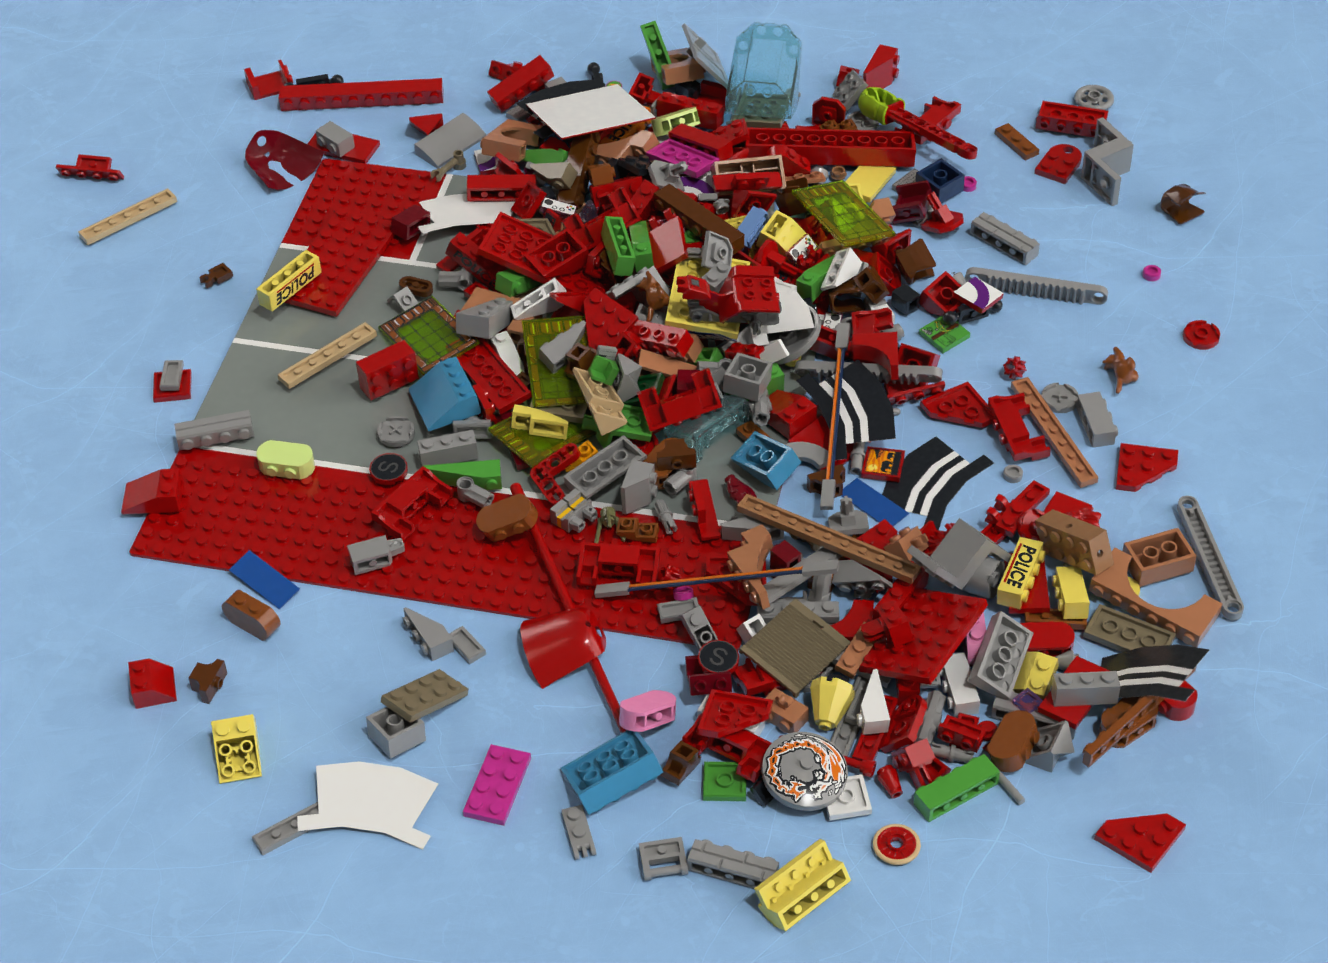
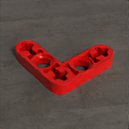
[530,443,581,507]

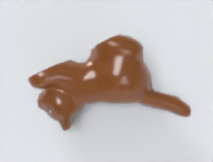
[636,271,670,322]
[1102,347,1139,394]

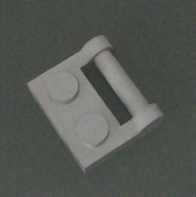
[639,837,688,881]

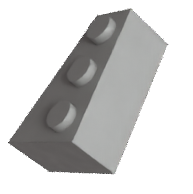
[456,297,513,339]

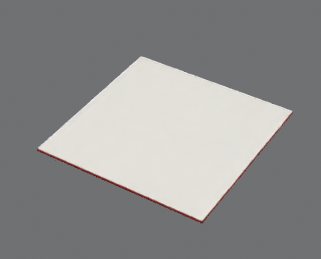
[526,84,656,139]

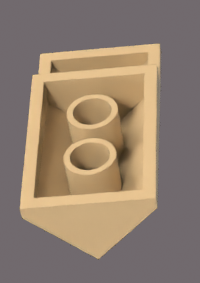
[573,367,628,436]

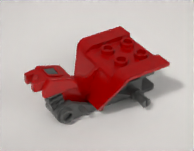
[676,265,782,335]

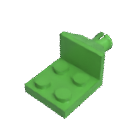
[582,404,652,448]

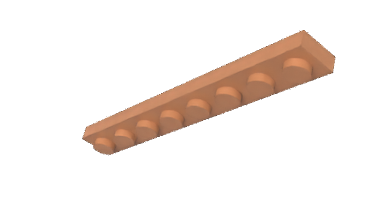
[1011,377,1098,488]

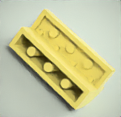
[754,839,851,931]

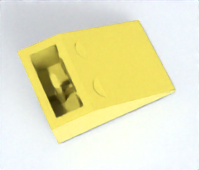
[756,210,818,268]
[211,714,262,784]

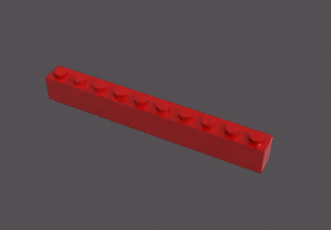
[279,78,444,111]

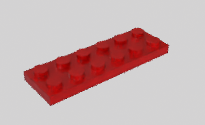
[446,336,532,415]

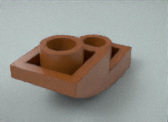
[819,119,858,130]
[616,518,659,543]

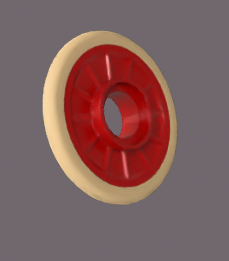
[873,824,921,865]

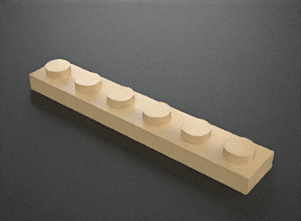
[78,188,177,245]
[278,322,377,389]

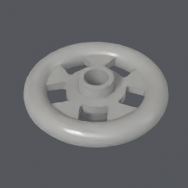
[1074,85,1114,110]

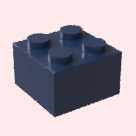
[916,158,965,204]

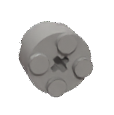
[964,556,1005,599]

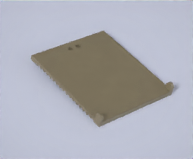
[739,598,850,698]

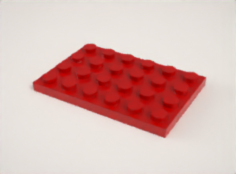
[859,588,988,685]

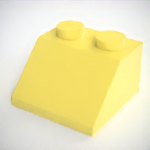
[1013,652,1059,700]

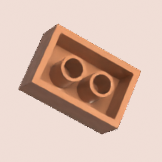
[1123,528,1196,587]

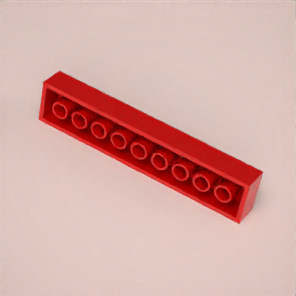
[745,127,916,168]

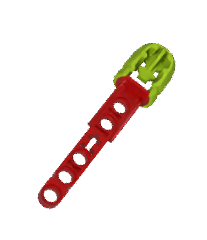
[858,87,978,160]

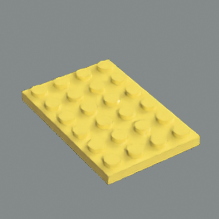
[665,258,750,339]

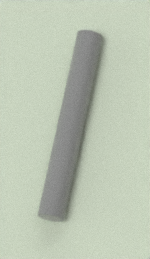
[986,755,1025,805]

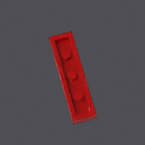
[852,695,898,761]

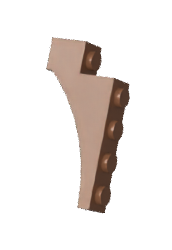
[594,130,660,164]
[816,197,896,256]
[727,524,773,609]

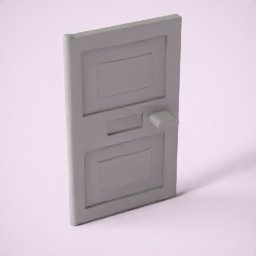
[682,23,732,91]

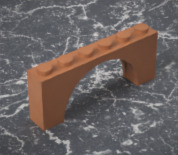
[1089,548,1223,647]

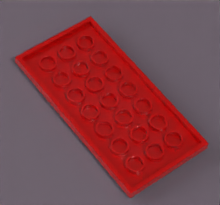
[284,207,395,317]
[476,212,624,293]

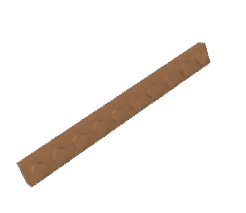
[737,494,921,584]

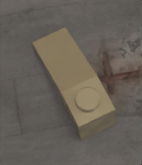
[529,162,578,190]

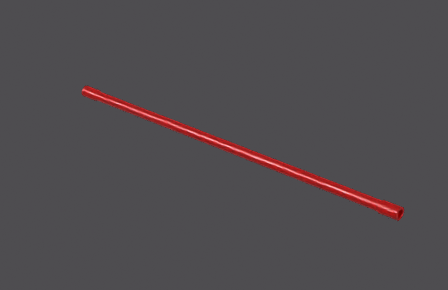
[510,483,626,733]

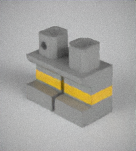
[550,488,598,533]

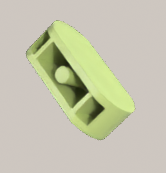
[650,107,700,137]
[256,440,315,479]

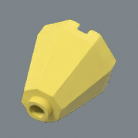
[810,676,855,731]

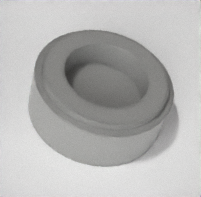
[1003,465,1023,483]

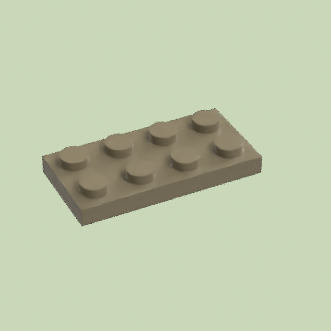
[1083,604,1176,652]
[381,669,469,723]

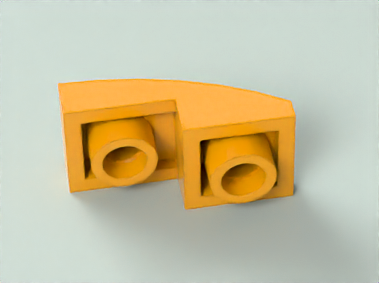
[557,440,598,472]

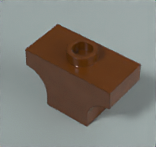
[854,265,890,304]
[564,342,597,381]
[657,438,696,471]
[807,464,846,498]
[189,659,227,704]
[661,741,702,786]

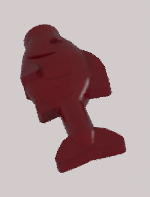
[724,474,757,505]

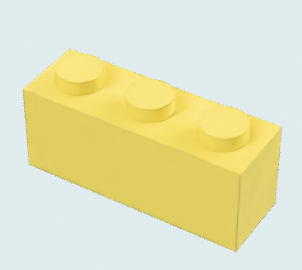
[1052,566,1090,619]

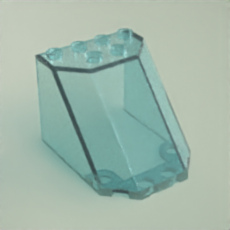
[725,22,802,119]

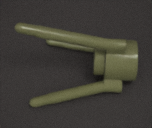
[594,507,626,543]

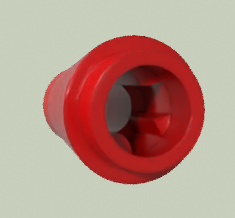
[877,765,903,798]

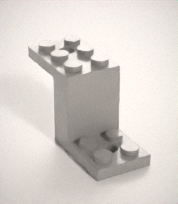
[1081,117,1134,206]
[606,266,671,313]
[907,518,1012,590]

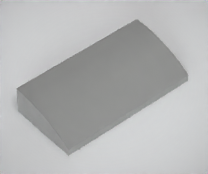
[414,113,486,169]
[563,435,647,499]
[968,611,1033,699]

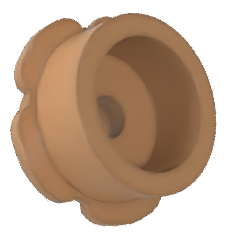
[830,166,847,181]

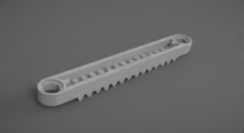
[965,267,1108,305]
[794,360,943,385]
[1177,496,1244,620]

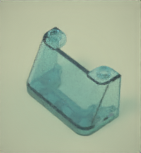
[664,393,749,463]

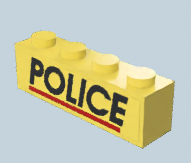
[256,250,322,311]
[997,537,1046,609]

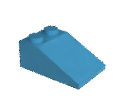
[731,431,801,490]

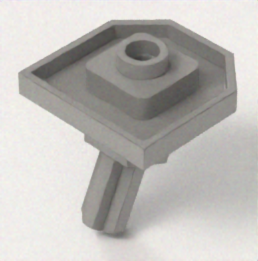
[648,160,688,192]
[687,231,733,270]
[828,496,869,535]

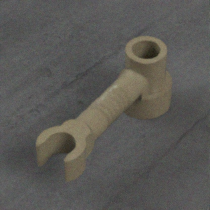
[430,150,466,182]

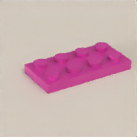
[646,138,719,179]
[463,744,531,826]

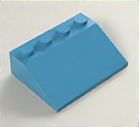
[408,357,481,432]
[561,730,663,815]

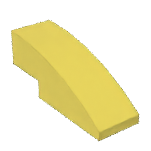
[511,404,568,440]

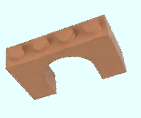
[650,48,706,85]
[480,119,544,162]
[461,287,543,344]

